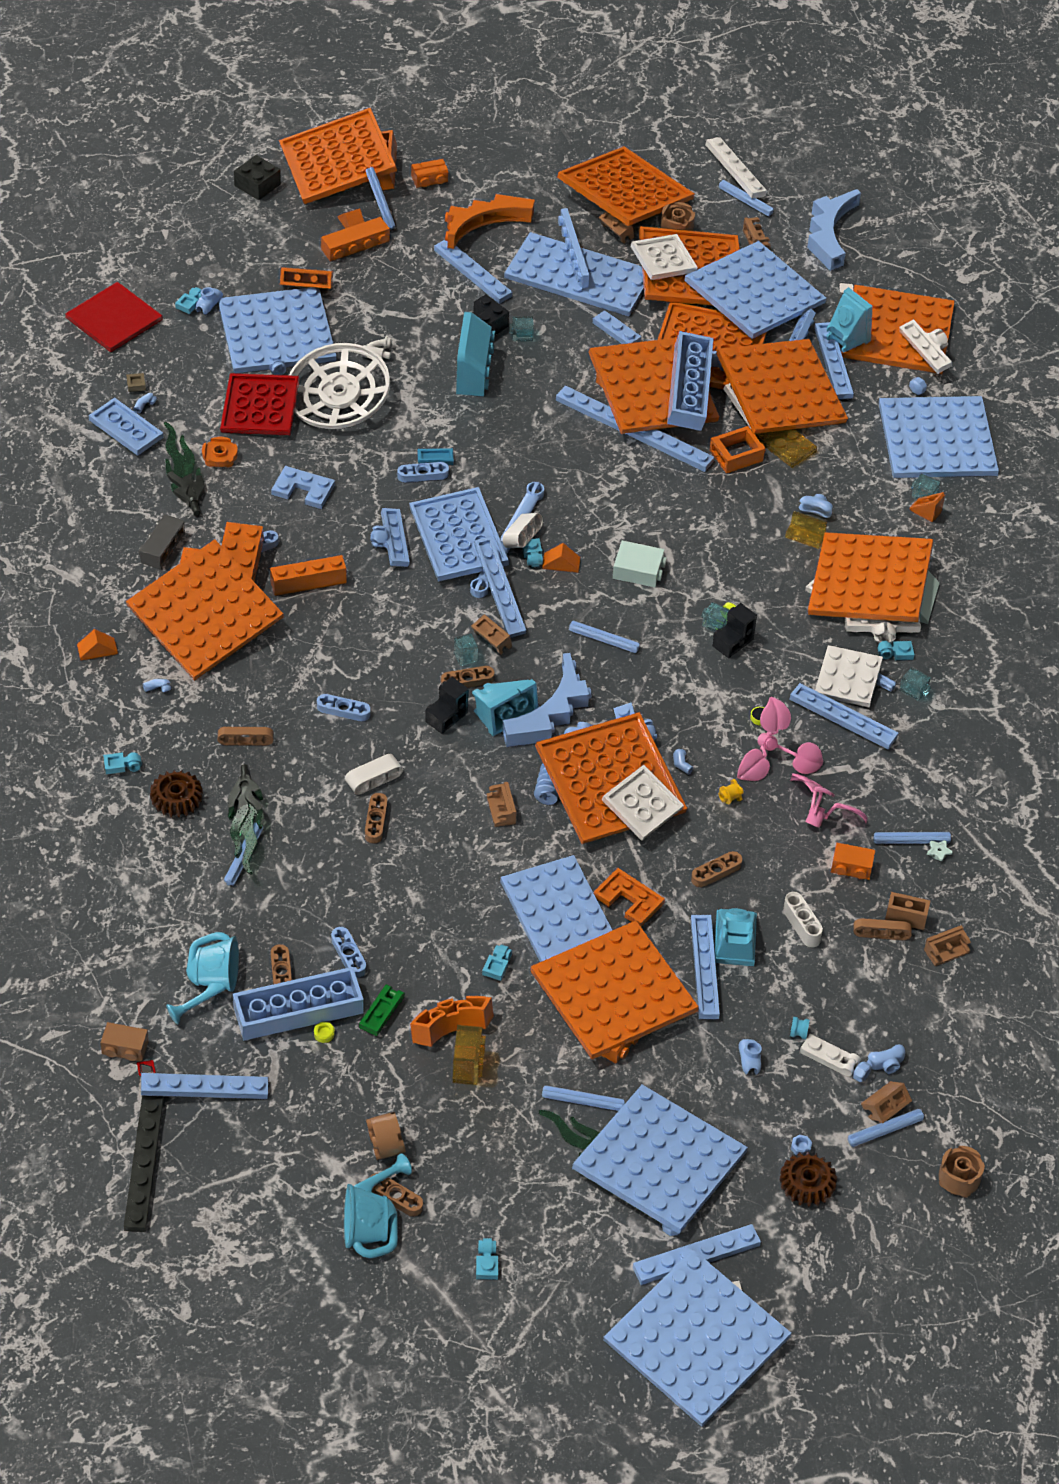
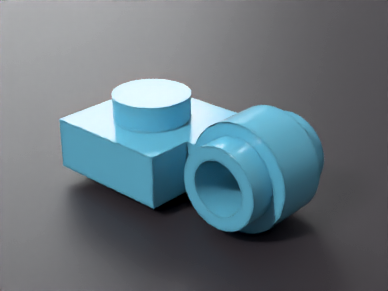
[175,287,202,314]
[522,538,543,567]
[877,641,914,660]
[103,752,142,774]
[482,944,512,981]
[476,1238,498,1279]

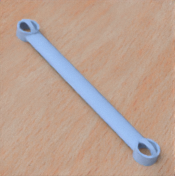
[470,482,544,598]

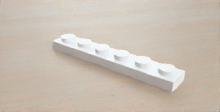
[706,137,767,198]

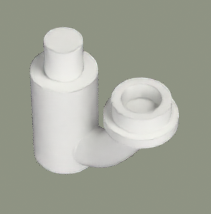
[362,336,392,360]

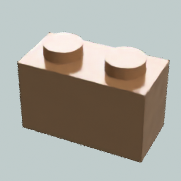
[885,892,930,930]
[100,1022,149,1061]

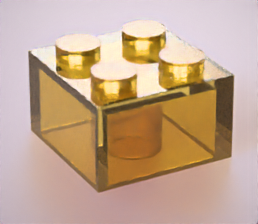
[452,1025,486,1085]

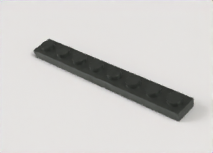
[124,1095,164,1232]

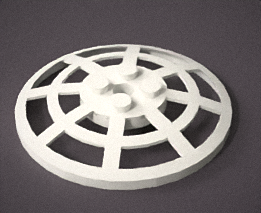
[289,343,390,429]

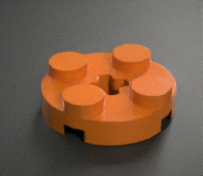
[202,437,238,467]

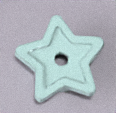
[927,840,952,861]

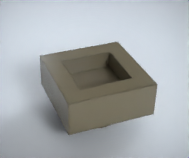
[126,373,146,392]

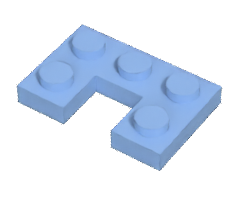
[271,466,335,509]

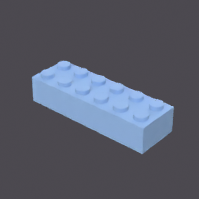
[667,331,713,431]
[233,967,363,1041]

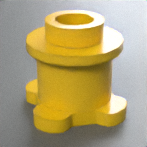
[718,779,744,804]

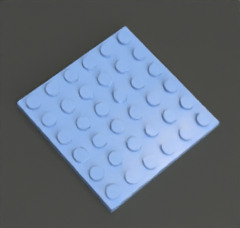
[684,241,826,339]
[218,287,336,373]
[879,396,999,478]
[572,1085,748,1234]
[603,1249,791,1427]

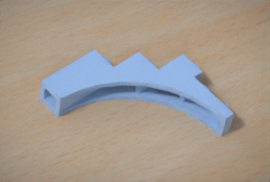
[807,189,861,271]
[503,653,592,747]

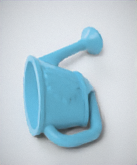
[166,932,239,1025]
[344,1153,412,1258]

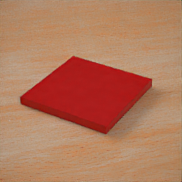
[65,282,163,352]
[220,373,300,435]

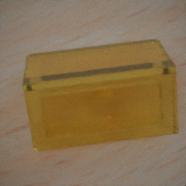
[785,511,827,549]

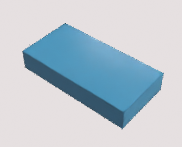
[417,448,454,465]

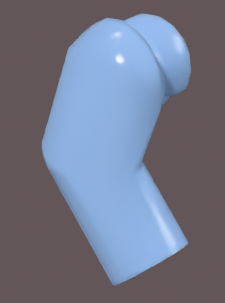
[133,393,157,414]
[143,679,171,692]
[673,749,693,775]

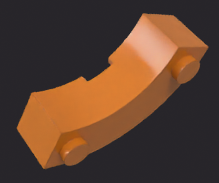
[410,996,494,1047]

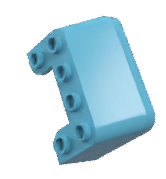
[456,312,495,397]

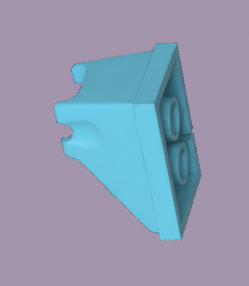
[826,287,873,353]
[472,679,538,736]
[714,908,757,966]

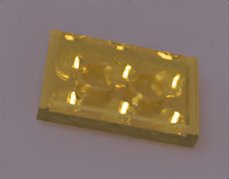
[756,429,817,468]

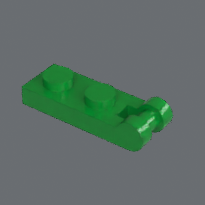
[359,984,405,1036]

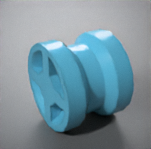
[790,1016,810,1040]

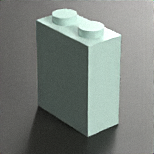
[613,541,667,587]

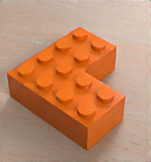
[180,522,264,582]

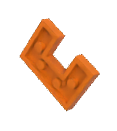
[593,868,665,927]

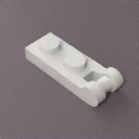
[800,1034,861,1077]

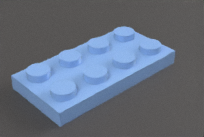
[89,398,164,456]

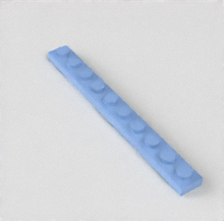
[556,386,714,472]

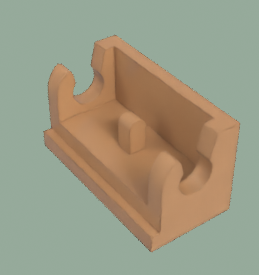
[599,211,634,243]
[743,217,771,249]
[471,614,512,654]
[487,782,516,827]
[924,925,971,966]
[861,1081,912,1123]

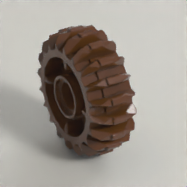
[150,770,203,818]
[779,1151,837,1208]

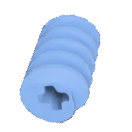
[534,764,559,805]

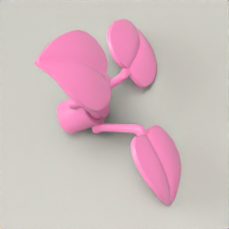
[737,697,823,781]
[790,773,868,828]

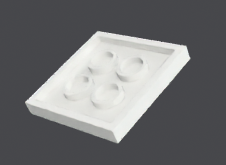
[631,234,698,280]
[815,645,883,707]
[601,765,684,841]

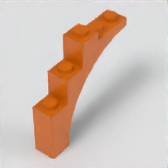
[445,194,535,249]

